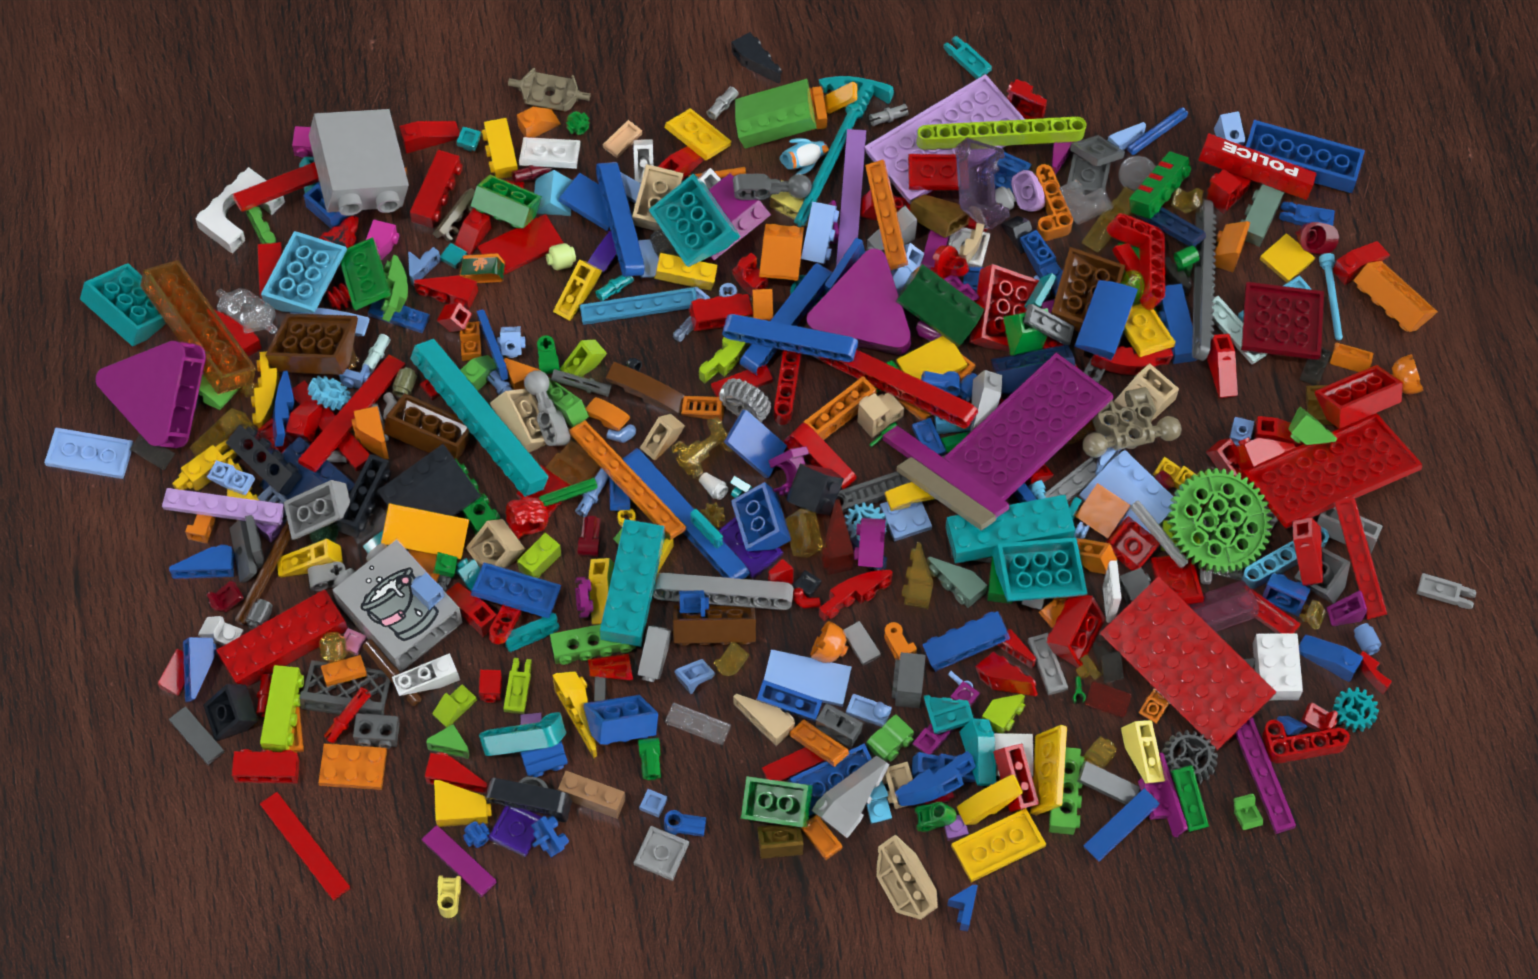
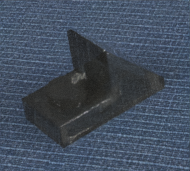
[1092,640,1124,683]

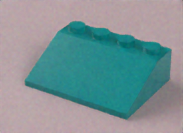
[649,174,741,267]
[80,263,181,346]
[992,538,1088,602]

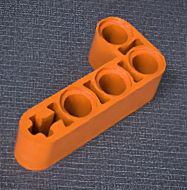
[1035,164,1073,241]

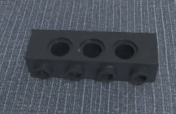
[226,424,302,495]

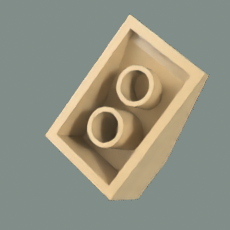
[632,164,683,233]

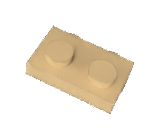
[882,761,913,809]

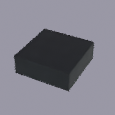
[793,570,822,598]

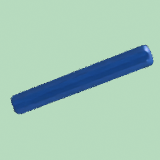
[1127,107,1188,155]

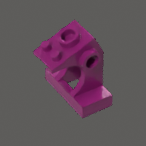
[768,446,809,496]

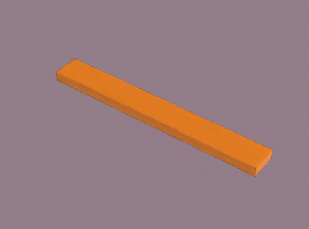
[569,420,686,540]

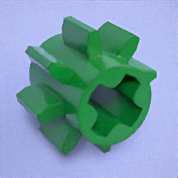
[566,111,590,135]

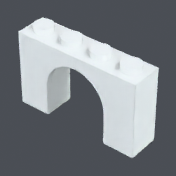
[195,167,285,254]

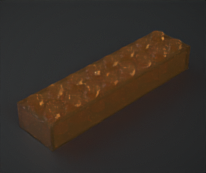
[140,260,256,395]

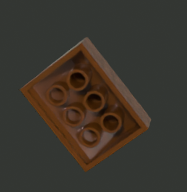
[1051,247,1125,332]
[265,313,358,375]

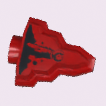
[319,215,359,248]

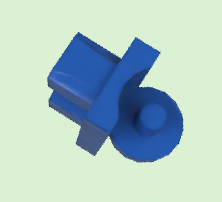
[531,816,569,858]

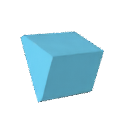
[534,170,573,216]

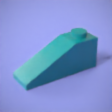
[959,719,996,786]

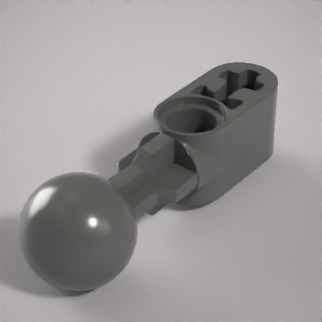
[733,174,812,200]

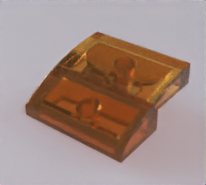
[546,440,601,486]

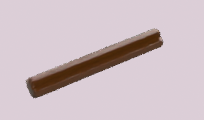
[363,639,422,706]

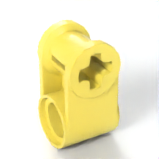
[437,875,461,918]

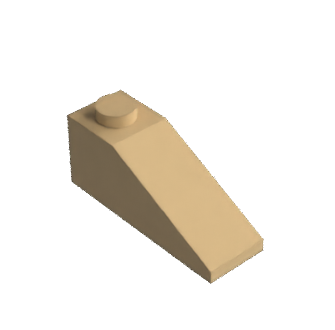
[733,694,795,746]

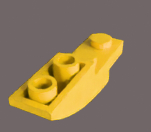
[251,351,279,429]

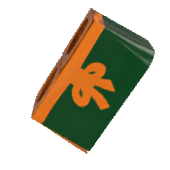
[460,254,505,283]

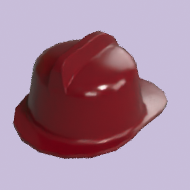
[1295,222,1339,254]

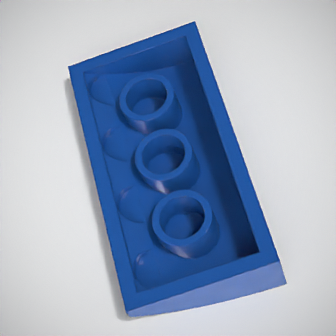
[1075,280,1138,360]
[788,743,872,816]

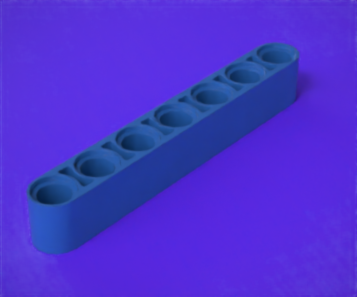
[596,162,645,277]
[740,263,832,375]
[722,314,858,362]

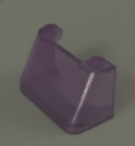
[955,138,1010,230]

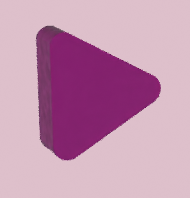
[807,249,911,355]
[96,341,206,448]

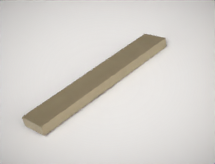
[897,457,996,530]

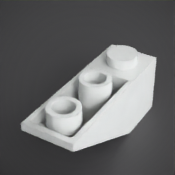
[392,653,460,696]

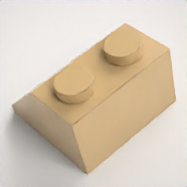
[466,519,525,568]

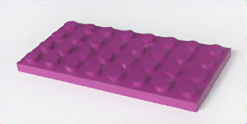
[944,353,1114,501]

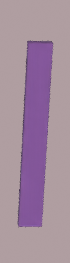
[836,129,866,266]

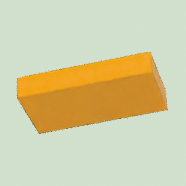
[825,81,857,114]

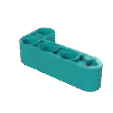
[479,712,566,756]

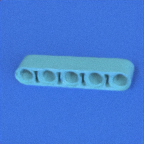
[1241,527,1329,589]

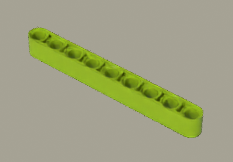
[916,117,1086,150]

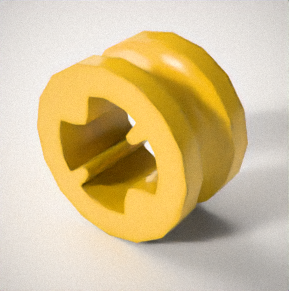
[618,508,636,527]

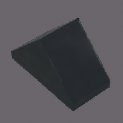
[1001,215,1033,254]

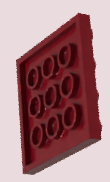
[1241,282,1324,360]

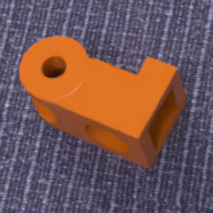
[185,514,216,543]
[884,622,917,660]

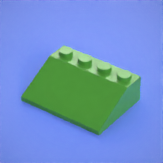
[735,79,817,149]

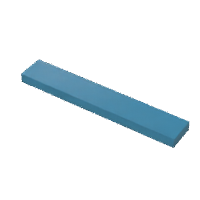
[580,287,697,325]

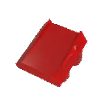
[1105,516,1160,571]

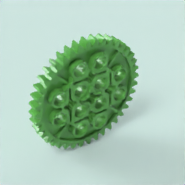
[1167,468,1272,574]

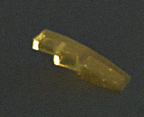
[1082,187,1134,253]

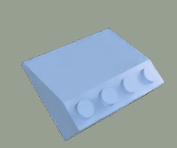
[1079,450,1174,535]

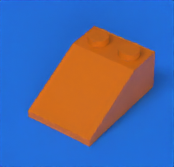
[759,224,804,280]

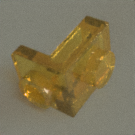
[1171,188,1204,213]
[713,642,750,676]

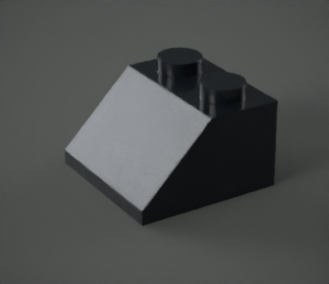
[786,463,844,515]
[203,684,259,741]

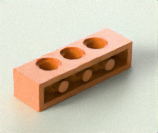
[804,376,876,440]

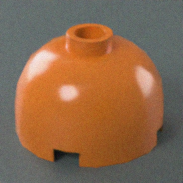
[1391,354,1423,394]
[810,621,848,663]

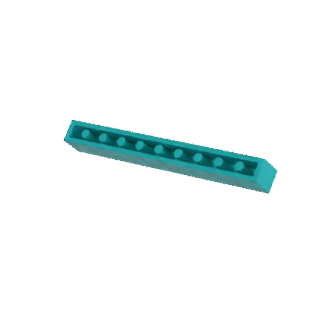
[410,339,549,497]

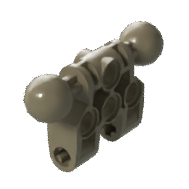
[1083,387,1182,458]

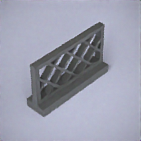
[299,660,391,717]

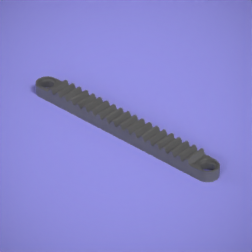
[1192,198,1216,361]
[832,455,946,514]

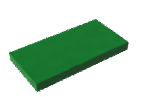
[340,237,391,310]

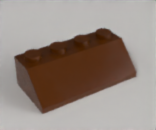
[384,393,471,460]
[673,605,756,645]

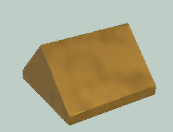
[757,824,803,859]

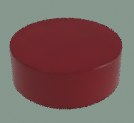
[1155,470,1174,491]

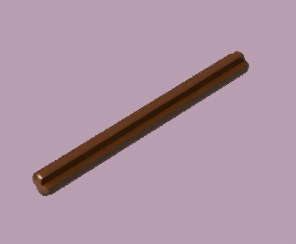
[235,520,291,625]

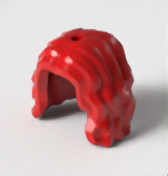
[505,497,549,539]

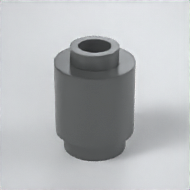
[246,599,273,630]

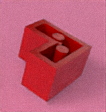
[1207,169,1251,214]

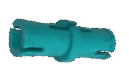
[595,275,634,301]

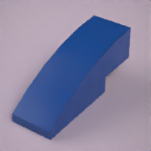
[911,752,976,782]

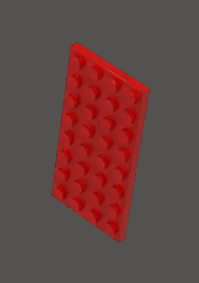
[1242,413,1422,528]
[1100,576,1277,751]

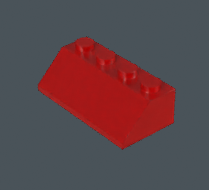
[1315,365,1403,429]

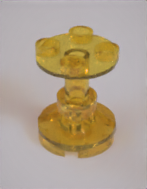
[671,417,733,479]

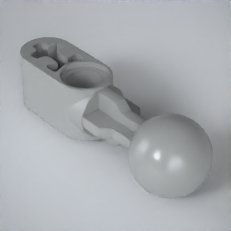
[524,370,570,446]

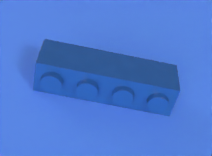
[1157,284,1197,364]
[923,611,1011,672]

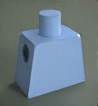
[1214,112,1245,146]

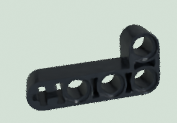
[485,778,572,822]

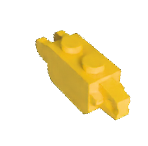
[173,440,238,490]

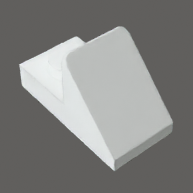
[198,616,244,646]

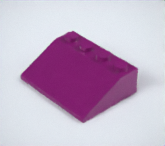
[704,173,771,263]

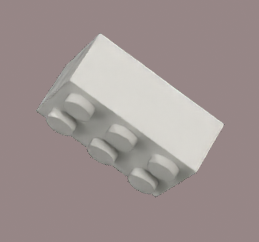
[1253,634,1303,700]

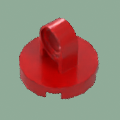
[931,245,969,279]

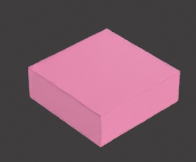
[338,628,367,656]

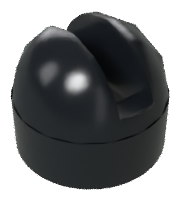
[625,358,642,371]

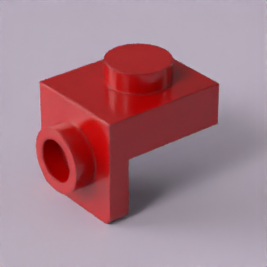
[1301,703,1338,732]

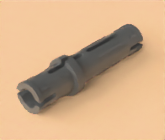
[551,369,611,397]

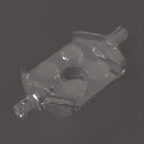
[216,288,277,334]

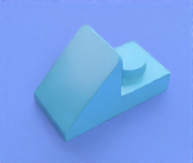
[866,780,892,824]

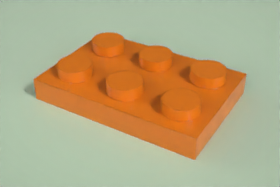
[318,744,387,790]

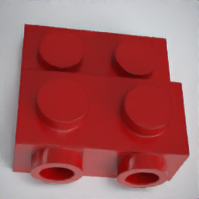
[1007,79,1047,119]

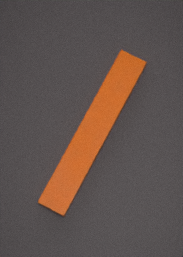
[865,159,909,270]

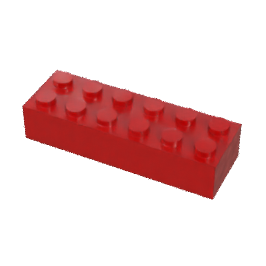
[216,589,347,687]

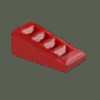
[998,629,1036,669]

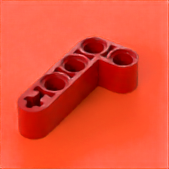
[784,422,856,490]
[1262,720,1350,763]

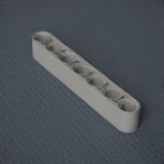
[652,573,794,610]

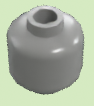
[986,186,1016,215]

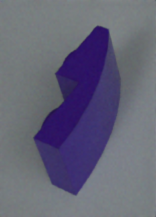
[588,231,617,273]

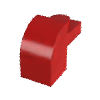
[732,253,768,296]

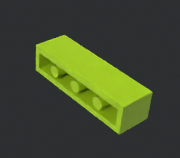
[260,665,304,752]

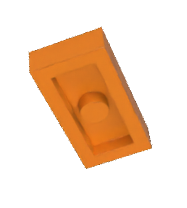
[321,655,367,687]

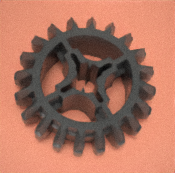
[1161,730,1218,785]

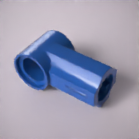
[921,371,960,396]
[664,810,706,837]

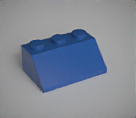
[731,482,791,551]
[584,695,658,745]

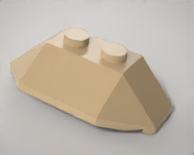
[876,835,938,919]

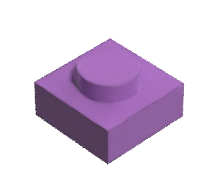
[944,815,969,841]

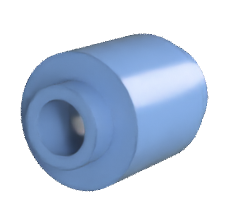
[1354,623,1382,655]

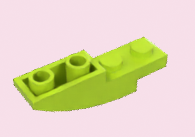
[699,317,752,384]

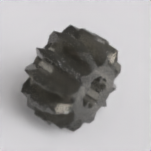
[650,229,679,258]

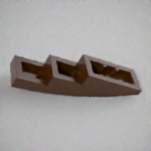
[606,361,684,415]

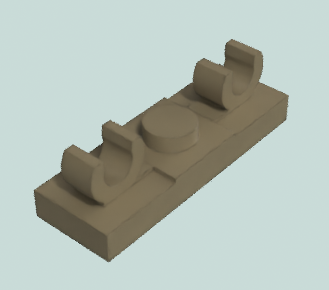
[433,188,475,241]

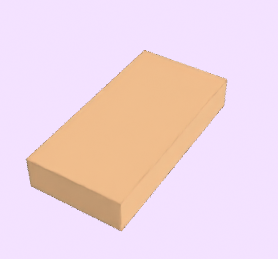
[603,120,643,158]

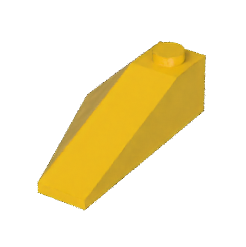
[553,672,597,758]

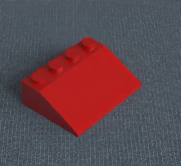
[969,264,1039,352]

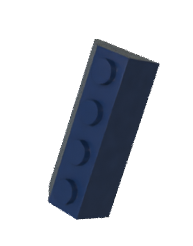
[991,345,1076,395]

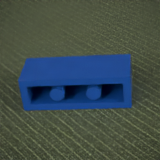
[757,680,823,722]

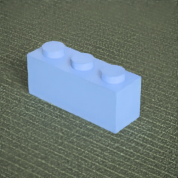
[801,202,839,264]

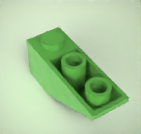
[546,377,589,427]

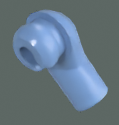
[607,424,636,443]

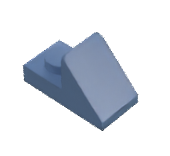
[408,247,441,286]
[675,659,715,694]

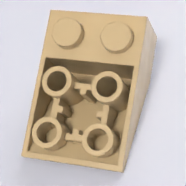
[1113,364,1179,422]

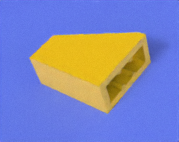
[434,780,492,827]

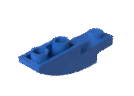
[1020,230,1063,296]
[895,751,976,806]

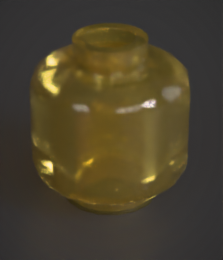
[319,632,347,663]

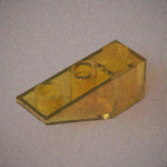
[190,408,253,457]
[902,542,933,609]

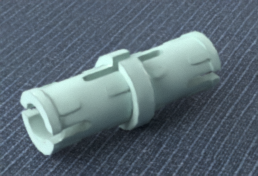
[362,334,391,373]

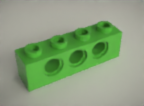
[550,624,636,665]
[1049,747,1084,835]

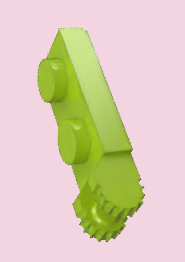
[504,658,532,714]

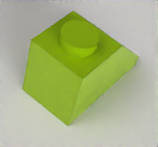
[560,340,607,381]

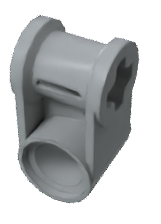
[307,562,346,591]

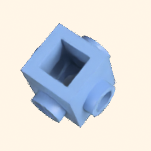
[497,326,525,358]

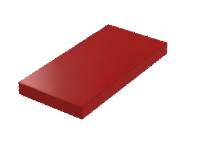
[477,214,563,275]

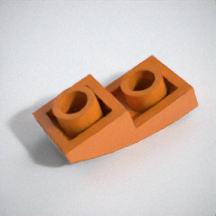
[460,321,482,361]
[585,397,630,431]
[1139,689,1169,724]

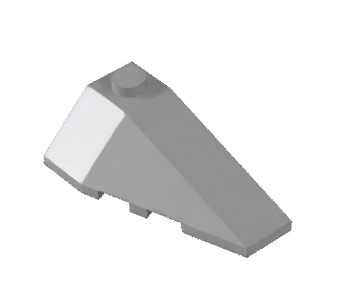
[812,756,889,838]

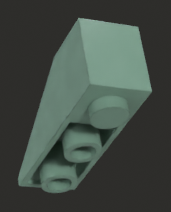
[926,557,987,608]

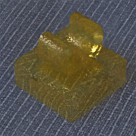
[1299,600,1326,629]
[1076,655,1101,680]

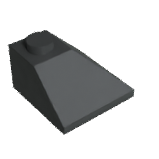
[1294,548,1350,604]

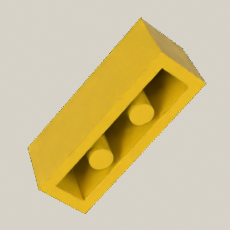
[482,118,518,179]
[654,253,717,291]

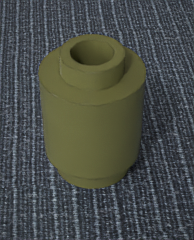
[392,367,417,397]

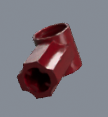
[577,516,601,557]

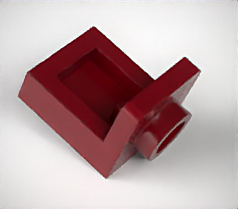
[206,581,244,612]

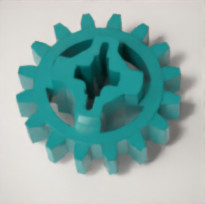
[1332,687,1379,732]

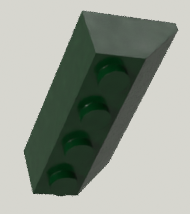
[896,264,985,347]

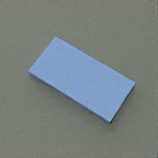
[44,428,134,479]
[764,650,852,707]

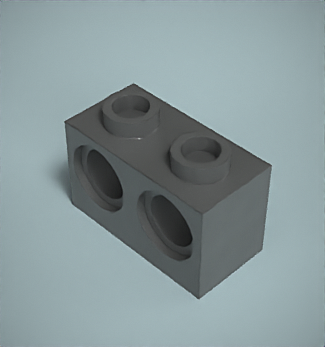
[816,703,863,749]
[353,714,400,749]

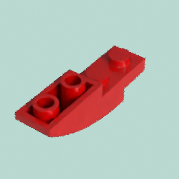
[1091,347,1173,375]
[819,570,893,621]

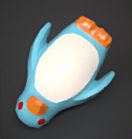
[780,138,829,174]

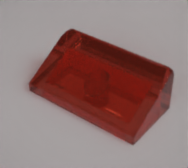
[1085,681,1132,718]

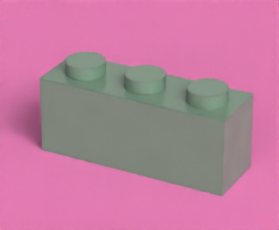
[1241,184,1284,247]

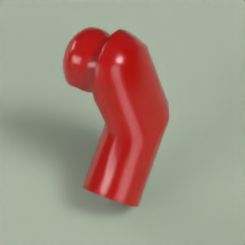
[792,588,820,608]

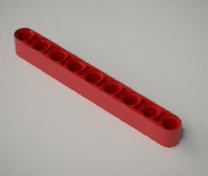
[819,349,978,429]

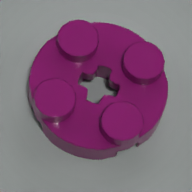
[575,577,593,618]

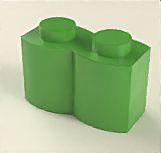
[866,715,914,762]

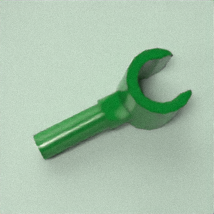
[1072,676,1086,704]

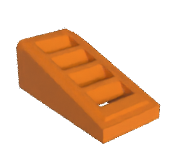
[681,396,725,421]

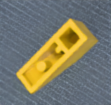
[553,260,603,321]
[277,539,343,578]

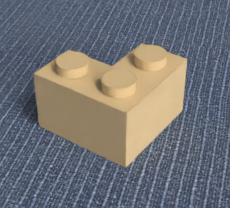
[858,393,904,438]

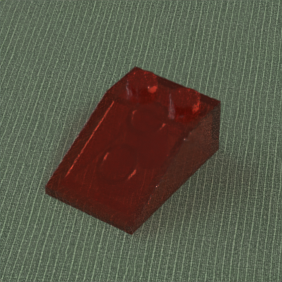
[821,499,854,575]

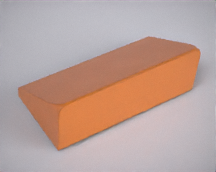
[1330,343,1373,372]

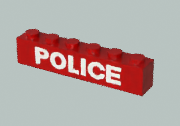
[1198,133,1316,200]

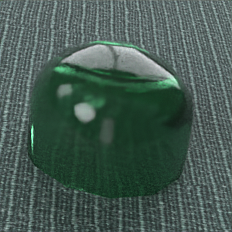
[309,522,338,544]

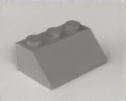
[284,480,350,540]

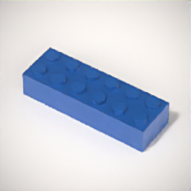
[1246,120,1365,193]

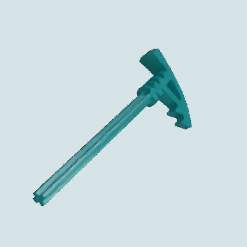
[794,76,894,227]

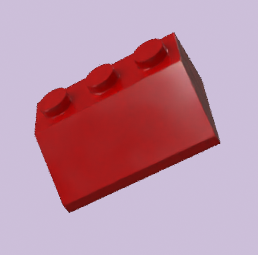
[1046,595,1106,669]

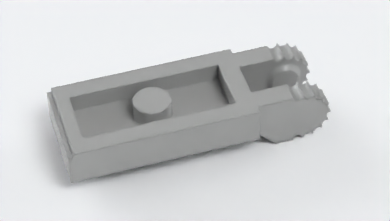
[1416,573,1476,609]

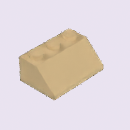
[490,389,547,452]

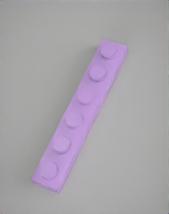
[162,488,285,526]

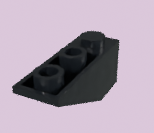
[731,32,782,83]

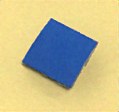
[979,150,1031,197]

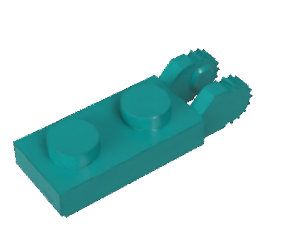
[943,36,992,80]
[505,613,560,652]

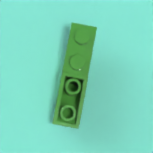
[381,255,408,322]

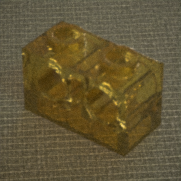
[785,509,824,558]

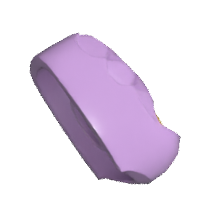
[1012,170,1046,212]

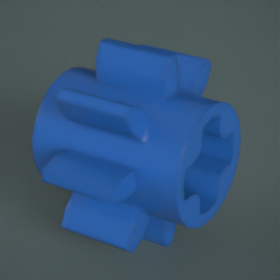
[463,821,490,848]

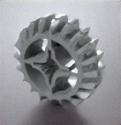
[719,378,771,422]

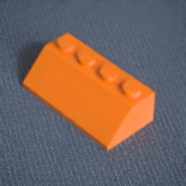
[1353,261,1438,332]

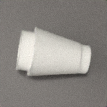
[699,472,728,500]

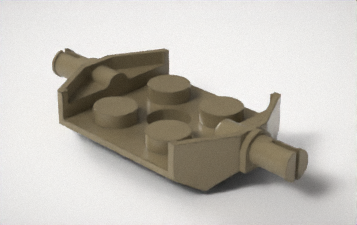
[508,68,591,111]

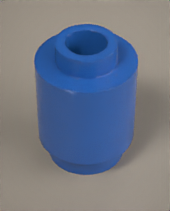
[956,373,978,402]

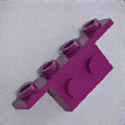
[1138,753,1187,837]

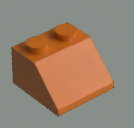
[1213,221,1251,273]
[351,406,389,459]

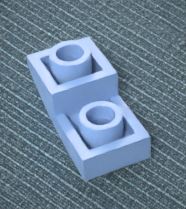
[638,239,659,278]
[207,460,255,496]

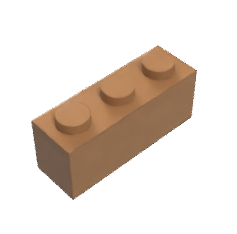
[558,771,625,819]

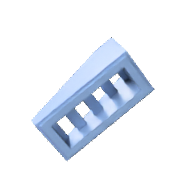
[1107,122,1146,151]

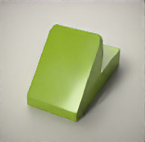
[432,685,477,728]

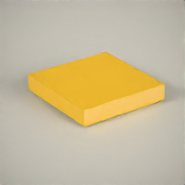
[1260,233,1315,283]

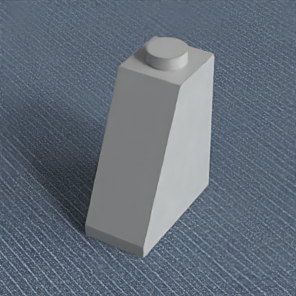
[866,206,917,254]
[638,626,673,682]

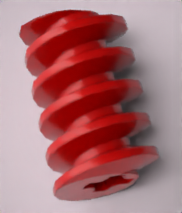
[325,283,352,311]

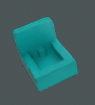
[455,558,480,591]

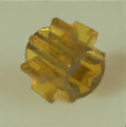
[701,502,725,527]

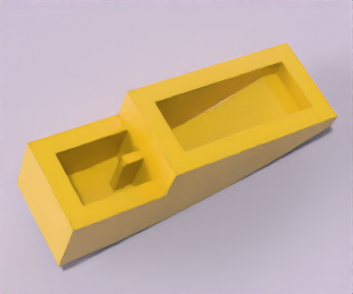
[957,775,1023,825]

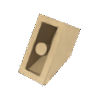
[640,414,685,460]

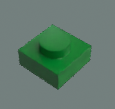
[433,552,457,578]

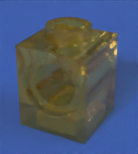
[1084,736,1117,769]

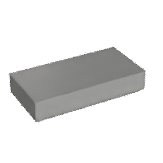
[843,621,881,666]

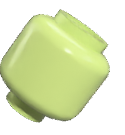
[546,243,576,270]

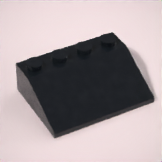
[378,444,482,516]

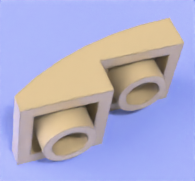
[959,223,984,263]

